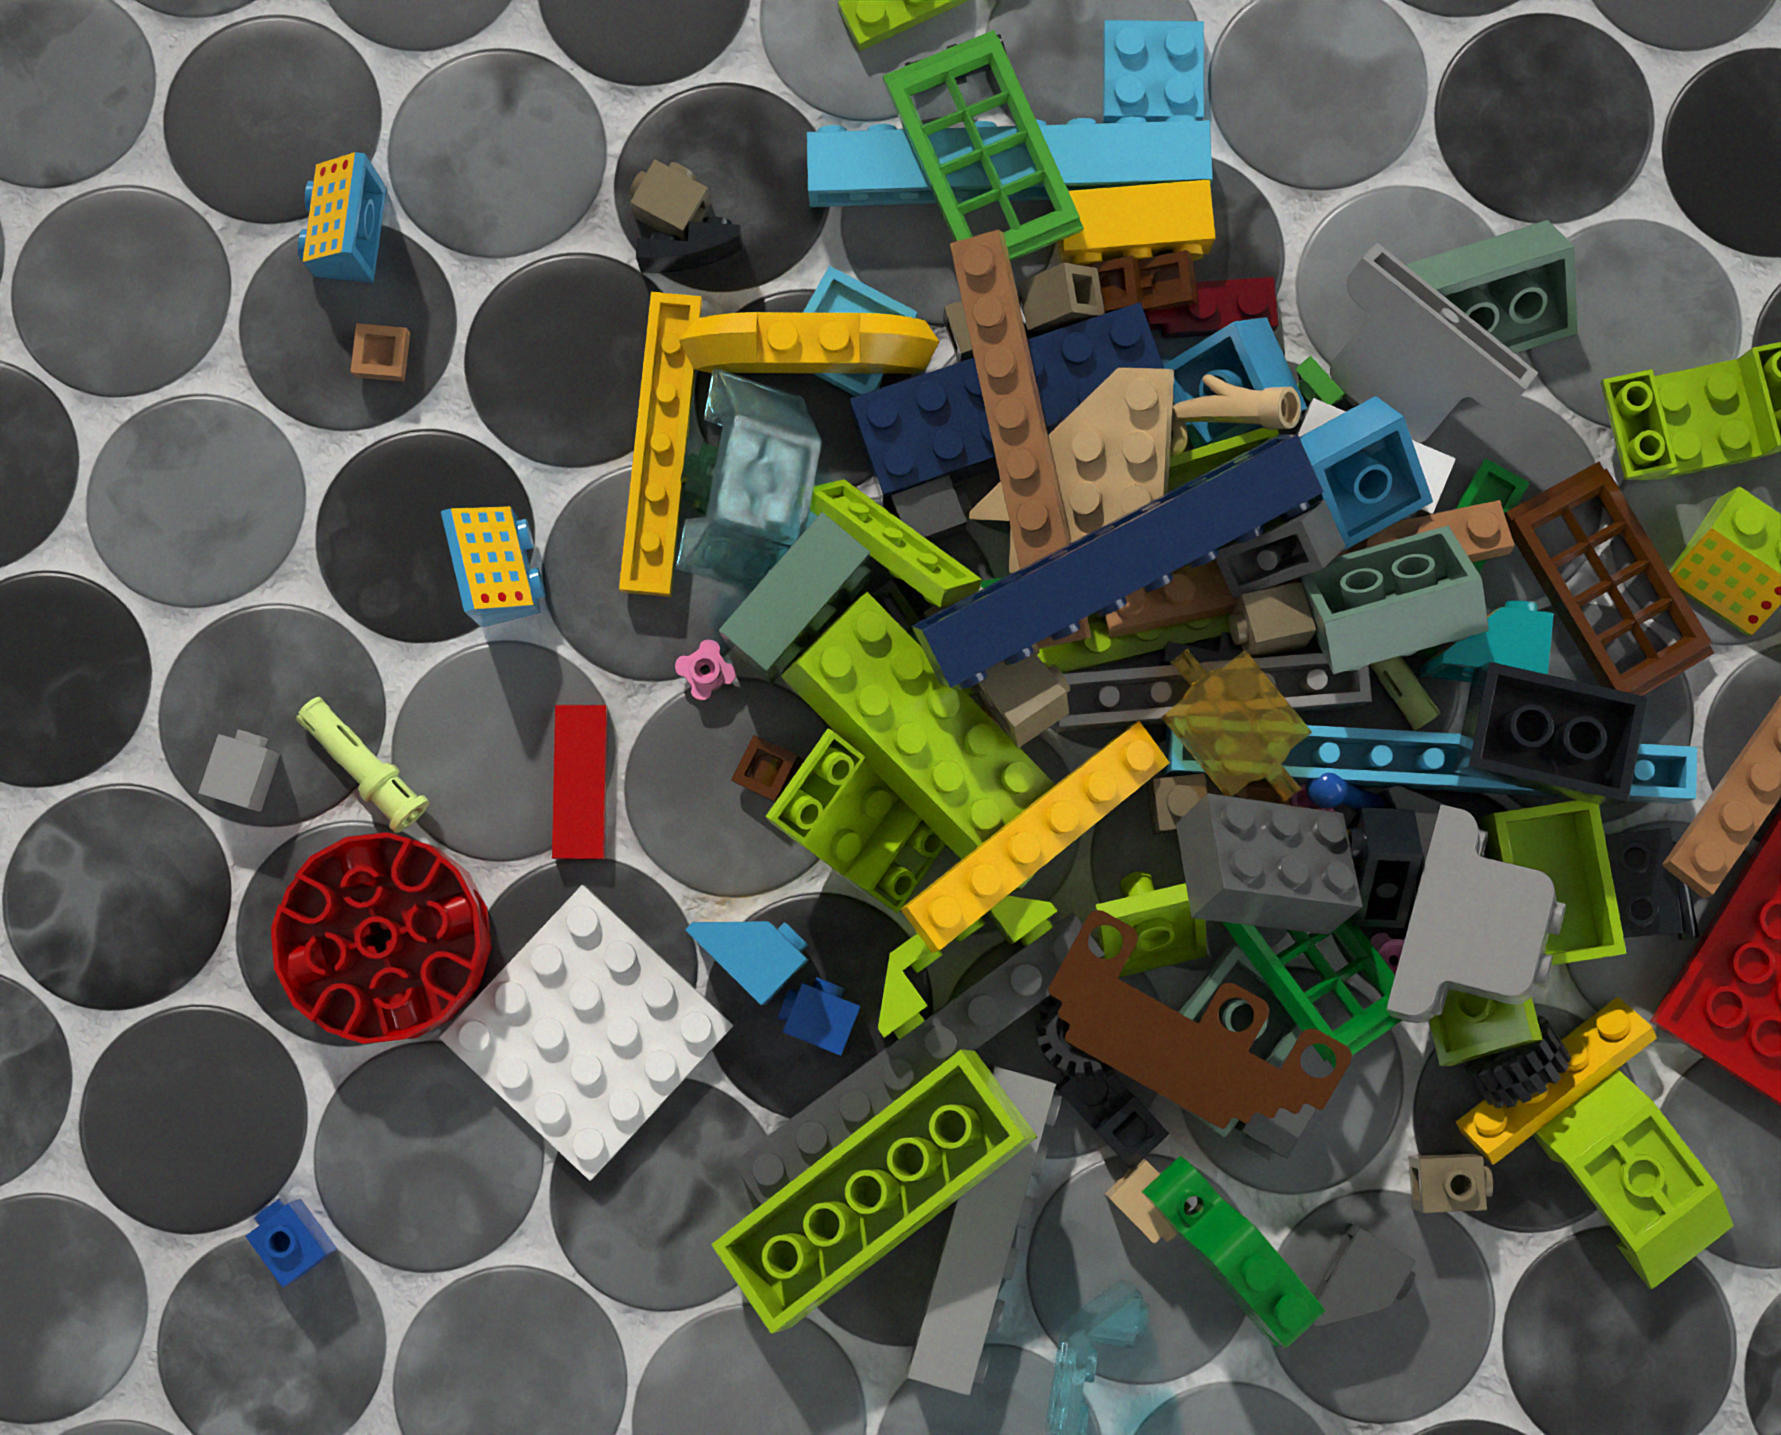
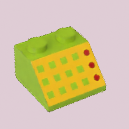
[1669,486,1781,637]

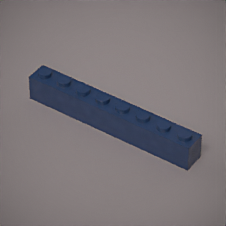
[912,435,1324,690]

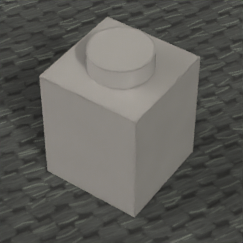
[198,729,280,812]

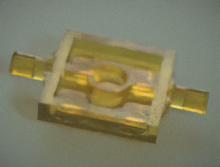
[1161,649,1312,802]

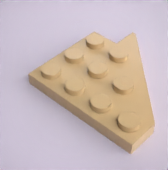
[969,368,1174,573]

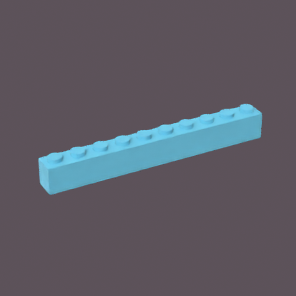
[1164,718,1697,804]

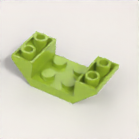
[1600,342,1781,480]
[765,728,946,913]
[878,895,1057,1039]
[1532,1069,1734,1289]

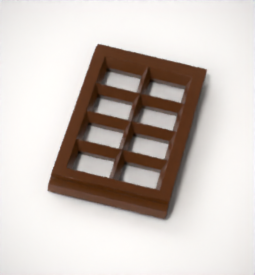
[1504,461,1715,696]

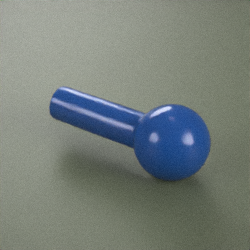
[1306,767,1384,810]

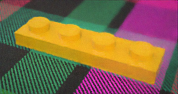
[1456,996,1657,1165]

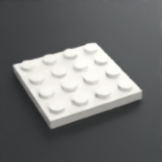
[439,885,734,1181]

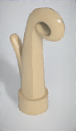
[1170,374,1301,456]

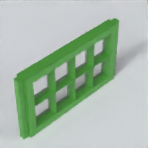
[883,30,1084,262]

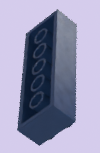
[850,302,1175,506]

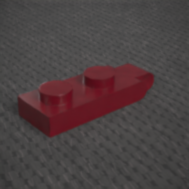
[1144,277,1279,338]

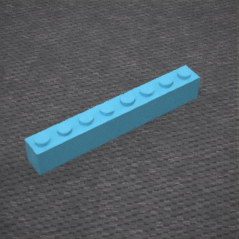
[806,115,1213,207]

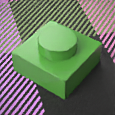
[1295,355,1345,406]

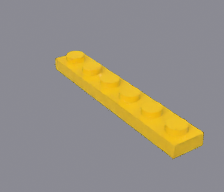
[619,292,703,597]
[900,721,1170,953]

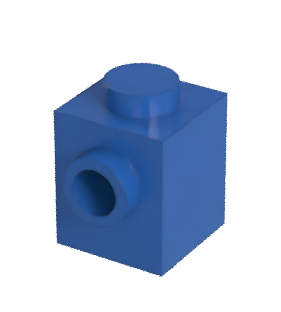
[778,977,861,1055]
[245,1199,338,1288]

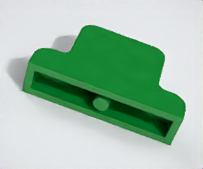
[1141,1156,1326,1349]

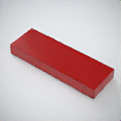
[552,705,608,860]

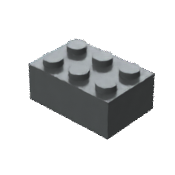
[1176,793,1363,935]

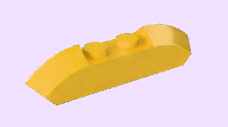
[679,312,940,374]

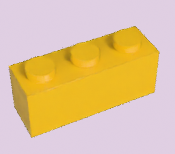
[1058,180,1216,266]

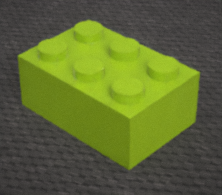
[1478,800,1627,966]

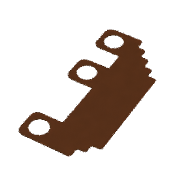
[1048,910,1352,1129]

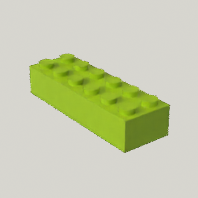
[781,592,1056,893]
[711,1050,1038,1334]

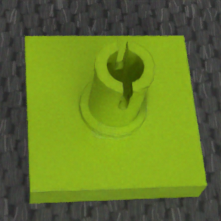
[1096,871,1207,978]
[1429,990,1543,1066]

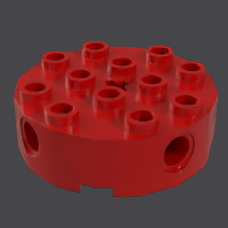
[271,832,491,1044]

